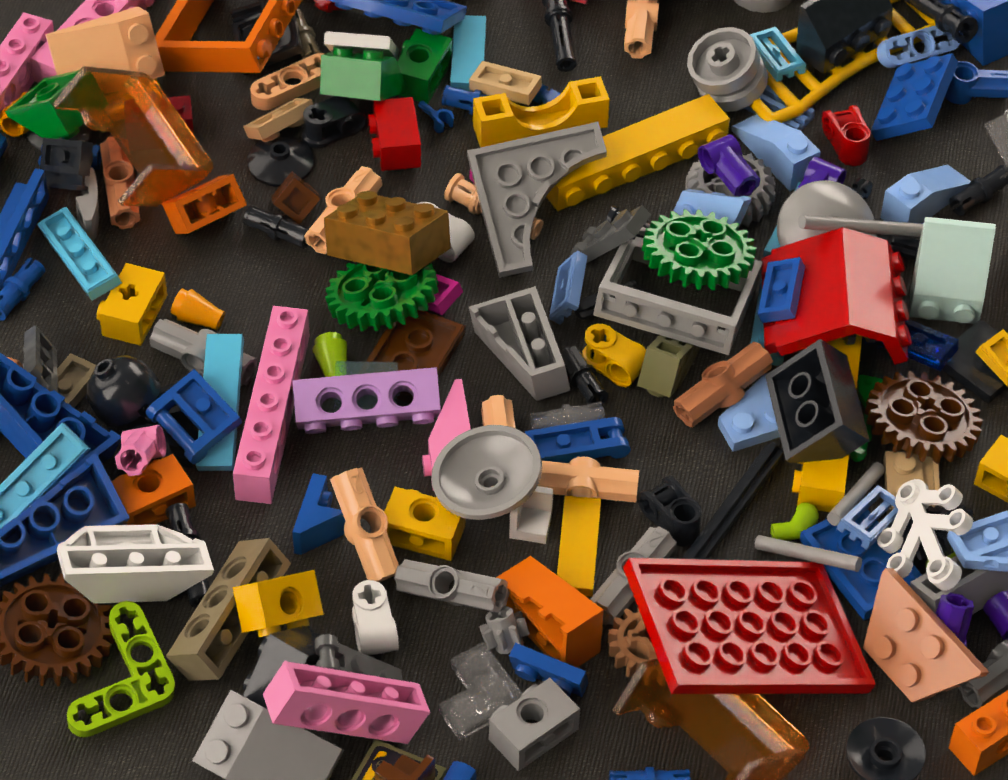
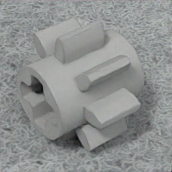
[479,606,530,654]

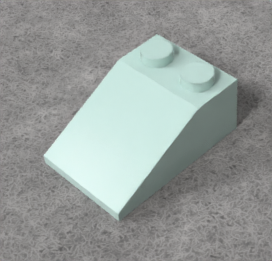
[909,217,996,324]

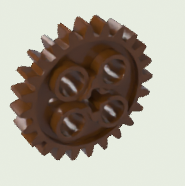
[864,371,983,464]
[0,573,114,686]

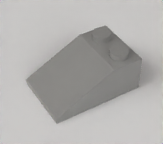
[192,690,344,780]

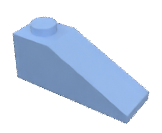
[731,114,821,191]
[880,164,971,224]

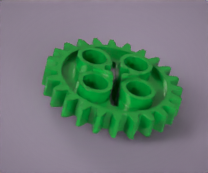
[642,209,756,290]
[325,263,439,331]

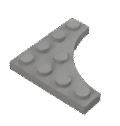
[467,122,607,278]

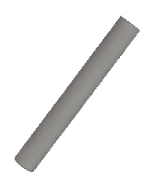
[827,462,885,526]
[755,535,862,572]

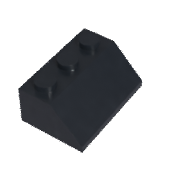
[796,0,893,74]
[765,339,870,463]

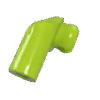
[771,502,819,541]

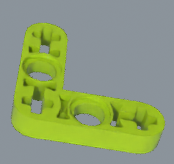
[67,601,175,737]

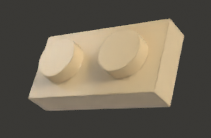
[469,61,542,105]
[243,98,313,142]

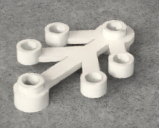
[877,479,973,591]

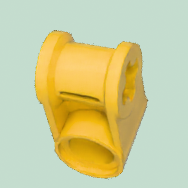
[582,323,646,388]

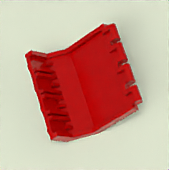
[761,227,912,365]

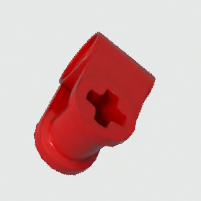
[822,105,871,166]

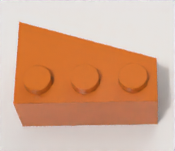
[496,556,604,667]

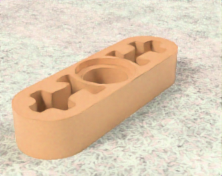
[250,53,325,110]

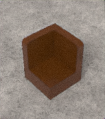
[271,171,321,224]
[374,754,435,780]

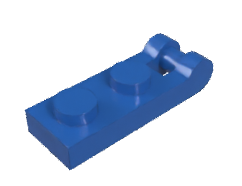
[524,417,631,463]

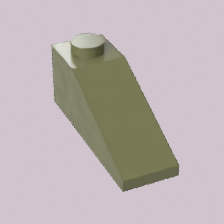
[637,335,701,397]

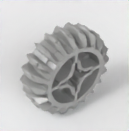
[685,153,776,227]

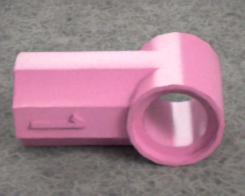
[115,425,167,476]

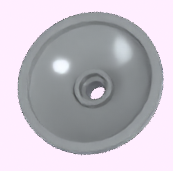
[777,180,877,247]
[431,425,542,520]

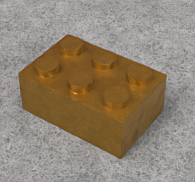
[324,191,451,275]

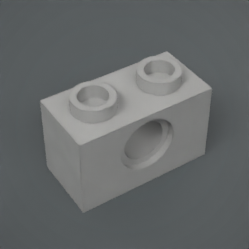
[489,678,580,771]

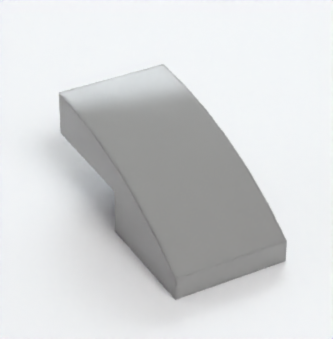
[76,167,99,242]

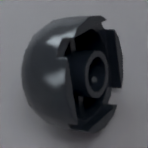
[86,355,161,427]

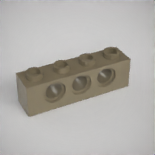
[166,538,291,681]

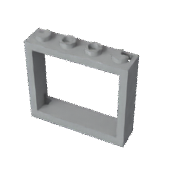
[593,227,763,355]

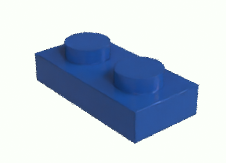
[757,257,805,323]
[509,642,589,697]

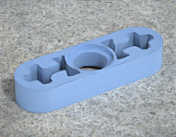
[877,25,960,68]

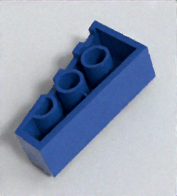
[940,0,1008,66]
[0,353,121,487]
[0,452,130,587]

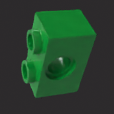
[397,28,452,104]

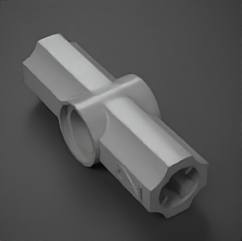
[150,319,257,386]
[590,526,677,626]
[394,559,509,613]

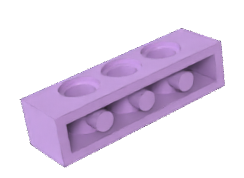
[292,367,441,434]

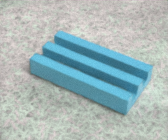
[750,26,806,82]

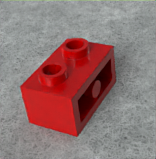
[368,97,421,171]

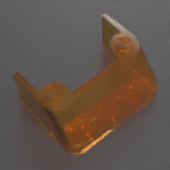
[52,66,213,207]
[612,659,810,780]

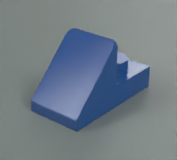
[292,473,346,555]

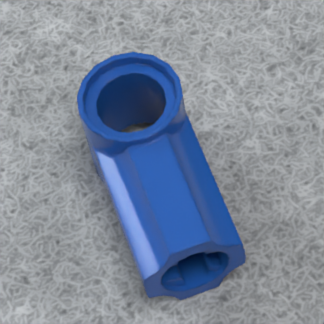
[945,61,1008,104]

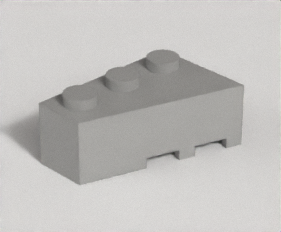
[468,286,570,401]

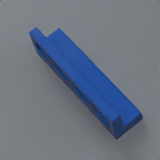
[0,168,49,291]

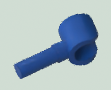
[418,101,454,133]

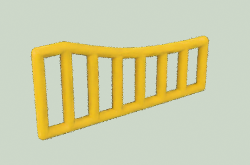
[750,0,936,123]

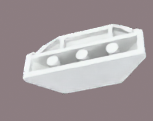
[57,524,214,604]

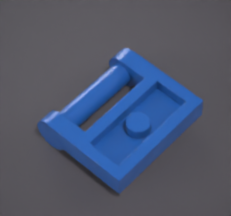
[146,369,242,464]

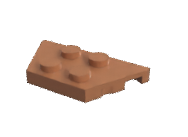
[863,568,989,702]

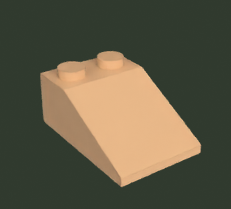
[45,6,165,91]

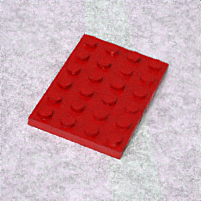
[623,558,876,694]

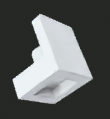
[509,486,553,544]

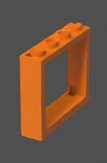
[155,0,302,73]

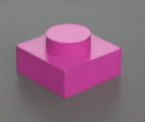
[427,274,463,315]

